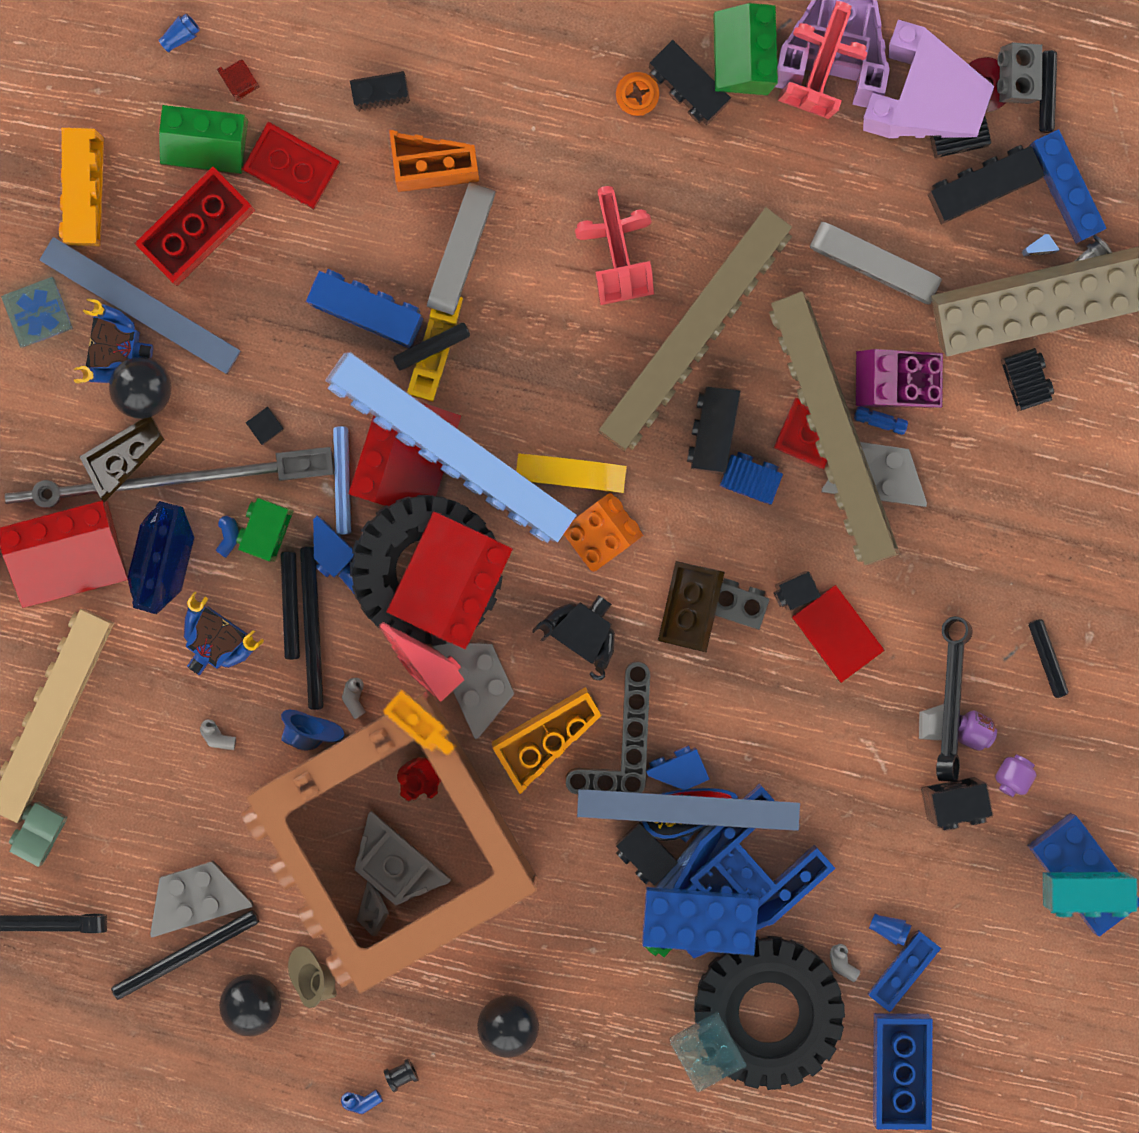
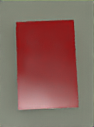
[242,122,341,210]
[791,585,885,683]

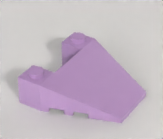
[775,0,890,108]
[863,20,994,138]

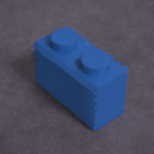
[719,452,783,505]

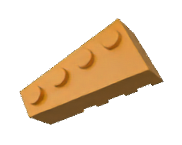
[59,128,104,247]
[491,687,602,794]

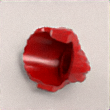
[397,757,441,802]

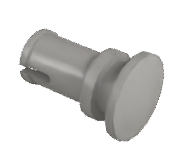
[1074,235,1112,262]

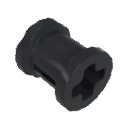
[384,1058,419,1092]

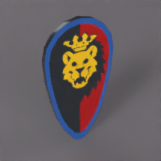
[642,788,738,841]

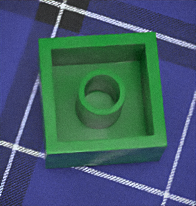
[236,498,294,562]

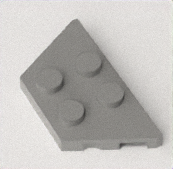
[821,442,927,507]
[433,642,515,739]
[354,811,451,905]
[150,861,253,938]

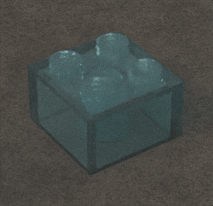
[670,1011,747,1093]

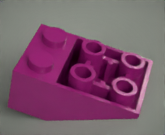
[856,349,943,408]

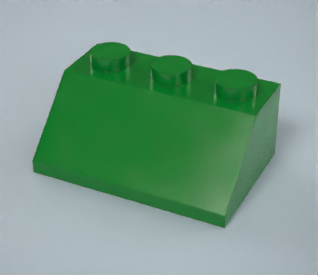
[713,3,778,96]
[159,105,248,174]

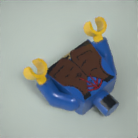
[73,298,153,383]
[184,592,264,675]

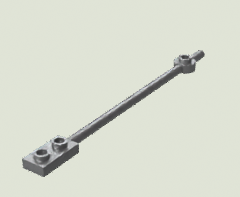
[5,447,334,508]

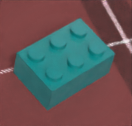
[1043,872,1137,917]

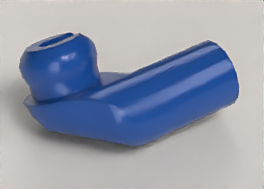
[215,516,239,558]
[341,1090,383,1114]

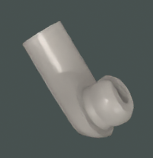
[342,678,366,719]
[200,719,236,750]
[830,944,860,982]

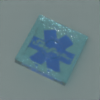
[1,277,73,348]

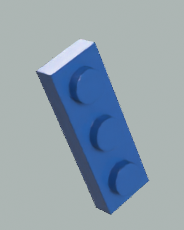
[867,930,941,1012]

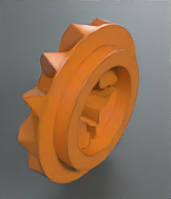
[616,72,659,116]

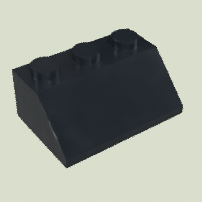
[687,387,741,475]

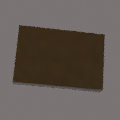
[658,561,725,653]

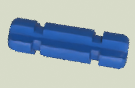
[854,406,908,435]

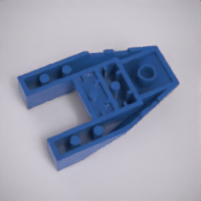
[673,784,836,958]

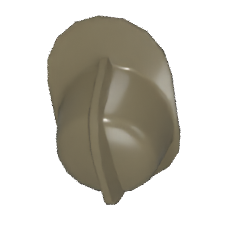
[288,946,337,1008]

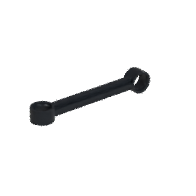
[936,616,973,782]
[0,913,107,933]

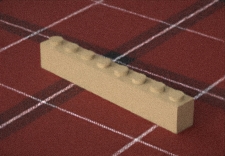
[0,609,114,823]

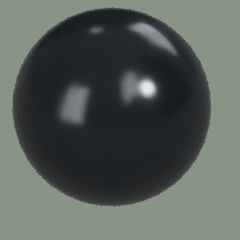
[109,357,172,419]
[219,974,281,1037]
[477,995,539,1058]

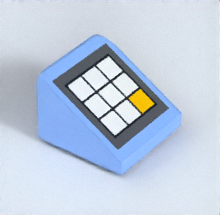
[1022,234,1059,256]

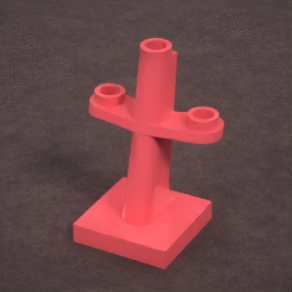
[778,1,868,119]
[575,186,654,305]

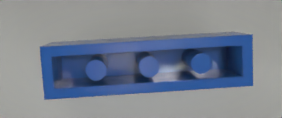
[1029,129,1107,244]

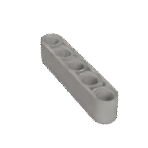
[427,182,496,315]
[809,222,942,305]

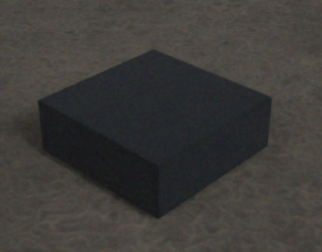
[245,407,284,445]

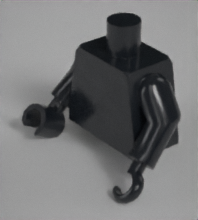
[532,595,615,681]

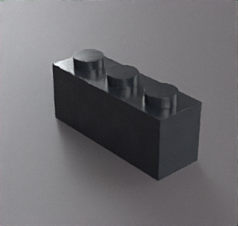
[649,40,731,126]

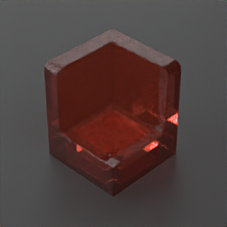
[217,59,260,101]

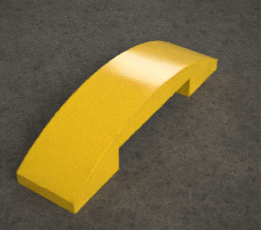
[407,297,463,402]
[516,453,627,493]

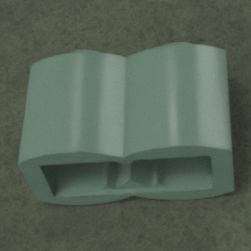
[9,802,68,867]

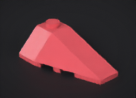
[379,623,465,702]

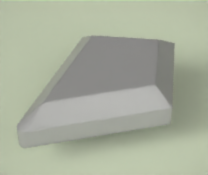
[919,704,944,740]
[357,882,389,936]

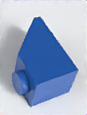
[313,516,354,578]

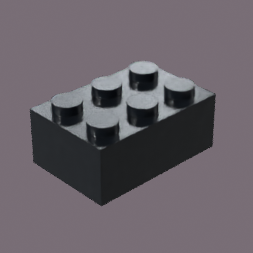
[921,777,993,830]

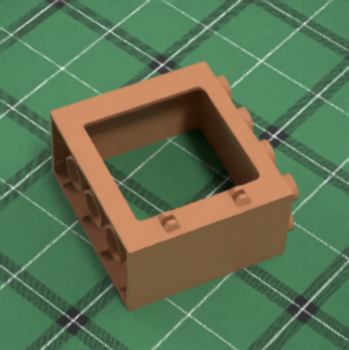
[241,691,538,994]

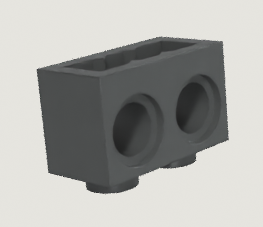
[997,42,1042,104]
[715,578,770,630]

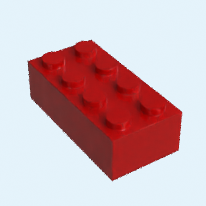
[134,167,255,286]

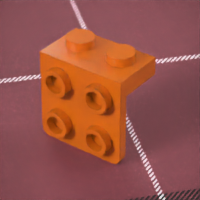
[564,492,644,572]

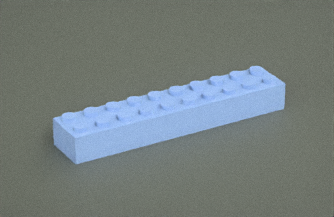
[325,353,576,543]

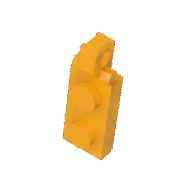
[382,689,456,756]

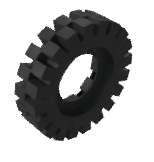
[350,495,503,646]
[694,936,845,1090]

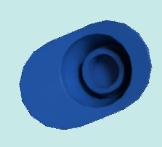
[281,709,345,751]

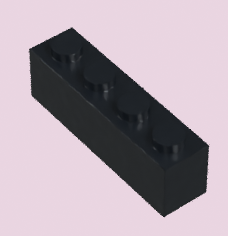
[928,145,1045,224]

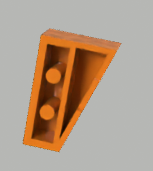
[389,130,480,192]

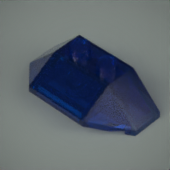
[127,501,195,614]

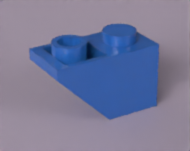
[646,745,710,790]

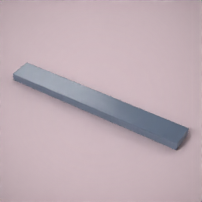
[39,237,241,374]
[577,789,800,831]

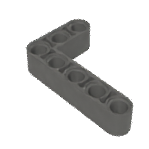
[566,661,650,795]

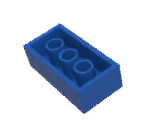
[306,269,424,348]
[1027,813,1139,937]
[642,887,759,955]
[873,1013,933,1130]

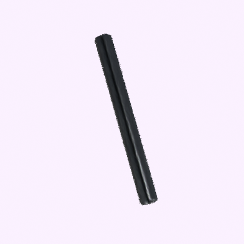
[300,547,324,710]
[111,910,259,1000]

